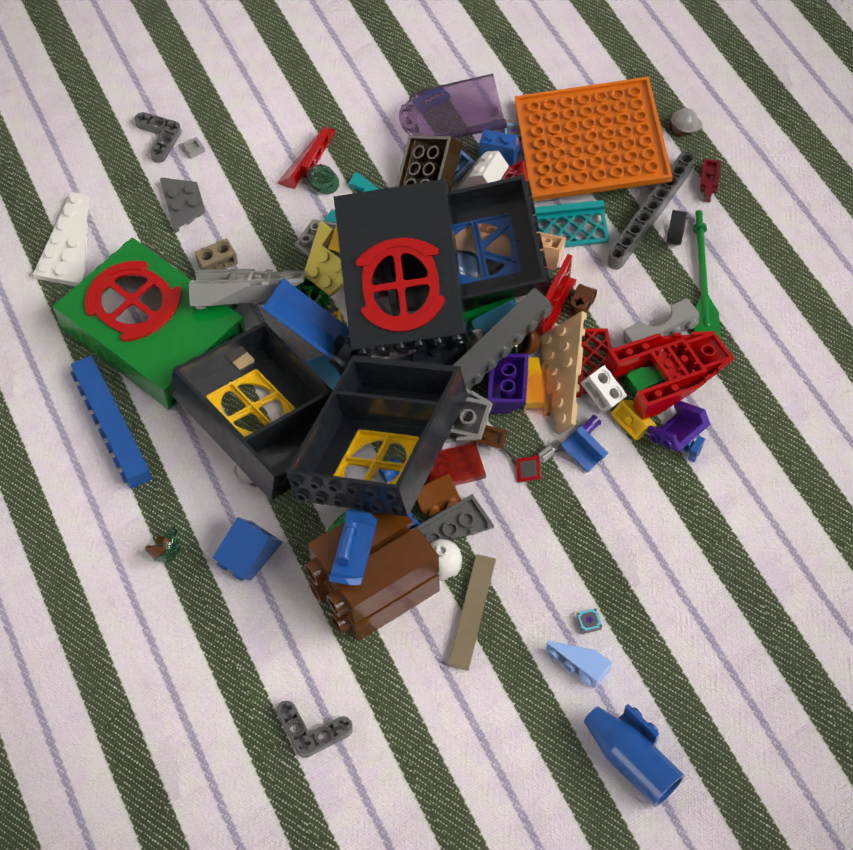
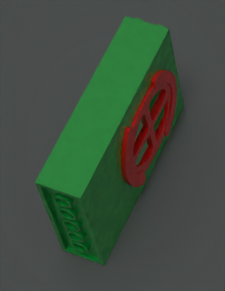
[53,237,246,410]

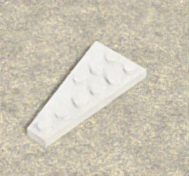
[33,192,89,286]

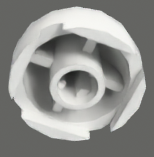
[430,539,462,581]

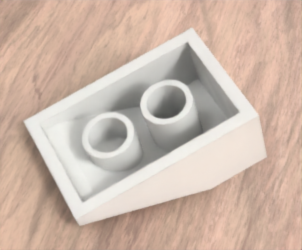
[455,151,509,190]

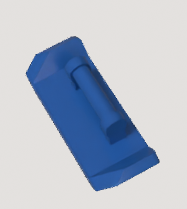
[328,509,377,585]

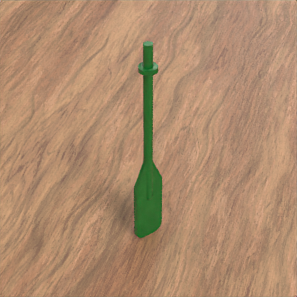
[693,210,721,340]

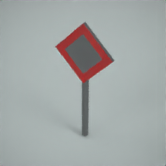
[503,446,542,483]

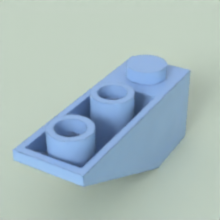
[546,641,612,688]

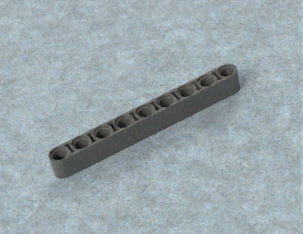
[608,151,695,270]

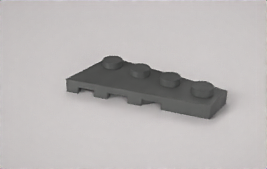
[410,494,494,543]

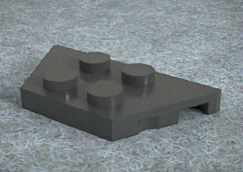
[160,178,205,233]

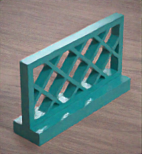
[533,200,610,248]

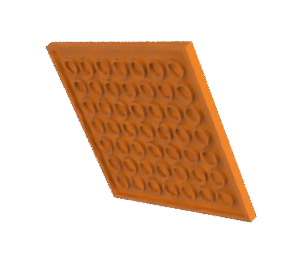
[515,76,673,201]

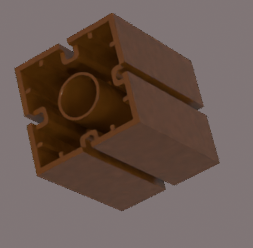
[304,511,440,641]

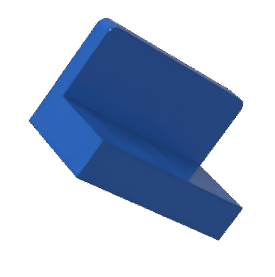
[561,426,608,473]

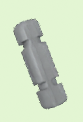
[535,440,562,463]

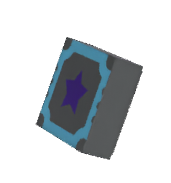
[504,123,521,140]
[576,608,602,634]

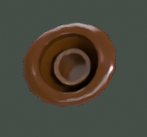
[512,330,540,355]

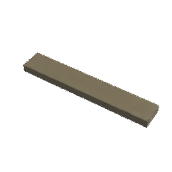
[449,554,496,671]

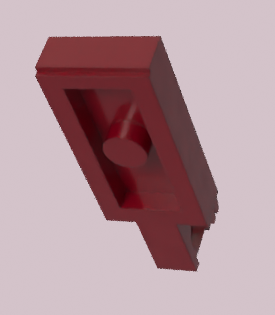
[700,159,721,202]

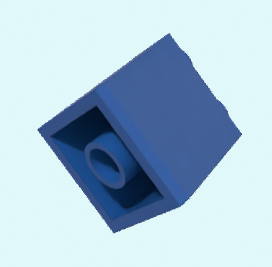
[479,129,521,167]
[213,517,283,581]

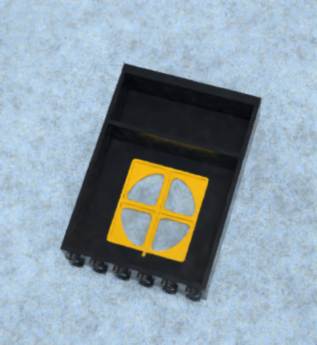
[171,322,333,500]
[286,355,468,517]

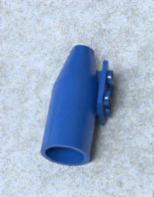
[584,704,685,807]

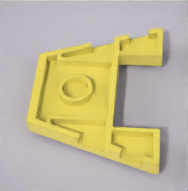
[305,221,344,296]

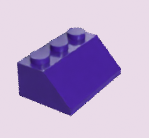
[488,354,529,414]

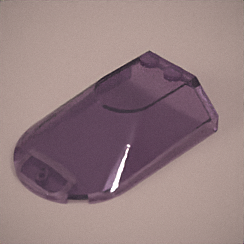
[399,73,508,138]

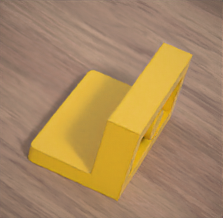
[610,400,657,440]

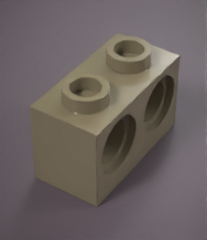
[194,238,238,270]

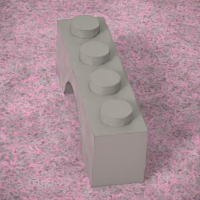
[624,298,699,344]

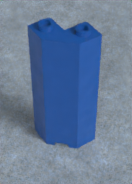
[262,278,349,358]

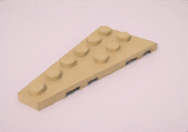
[539,311,587,434]

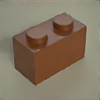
[417,474,462,518]

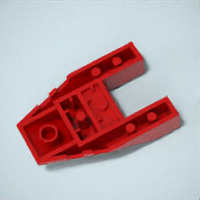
[605,331,734,420]

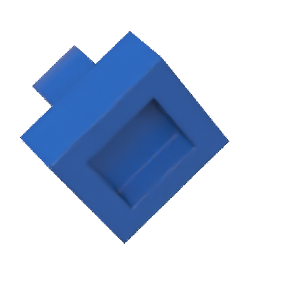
[682,435,705,463]

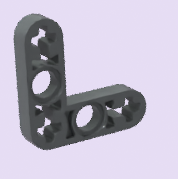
[134,112,181,163]
[277,700,353,758]

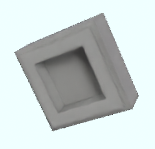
[182,137,205,159]

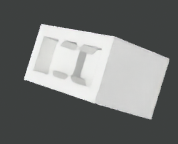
[581,365,627,413]

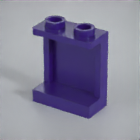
[647,401,711,452]

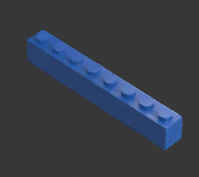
[70,355,152,489]

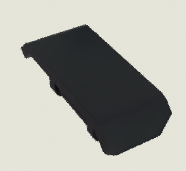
[327,335,356,373]

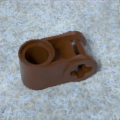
[570,284,597,317]

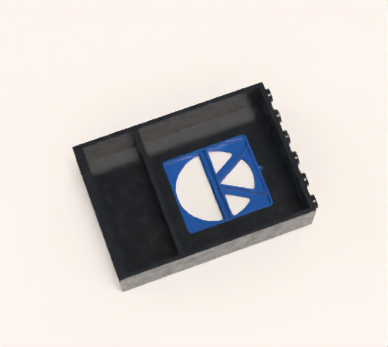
[382,175,551,316]

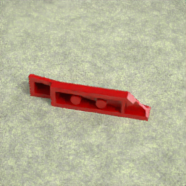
[278,127,336,189]

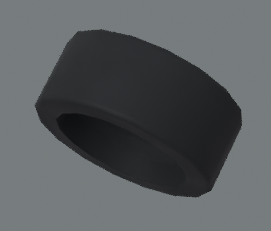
[667,210,687,245]

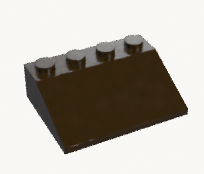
[396,135,462,191]

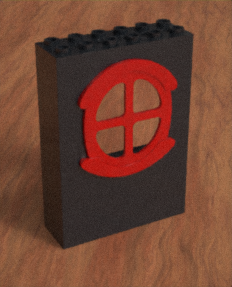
[333,179,469,357]

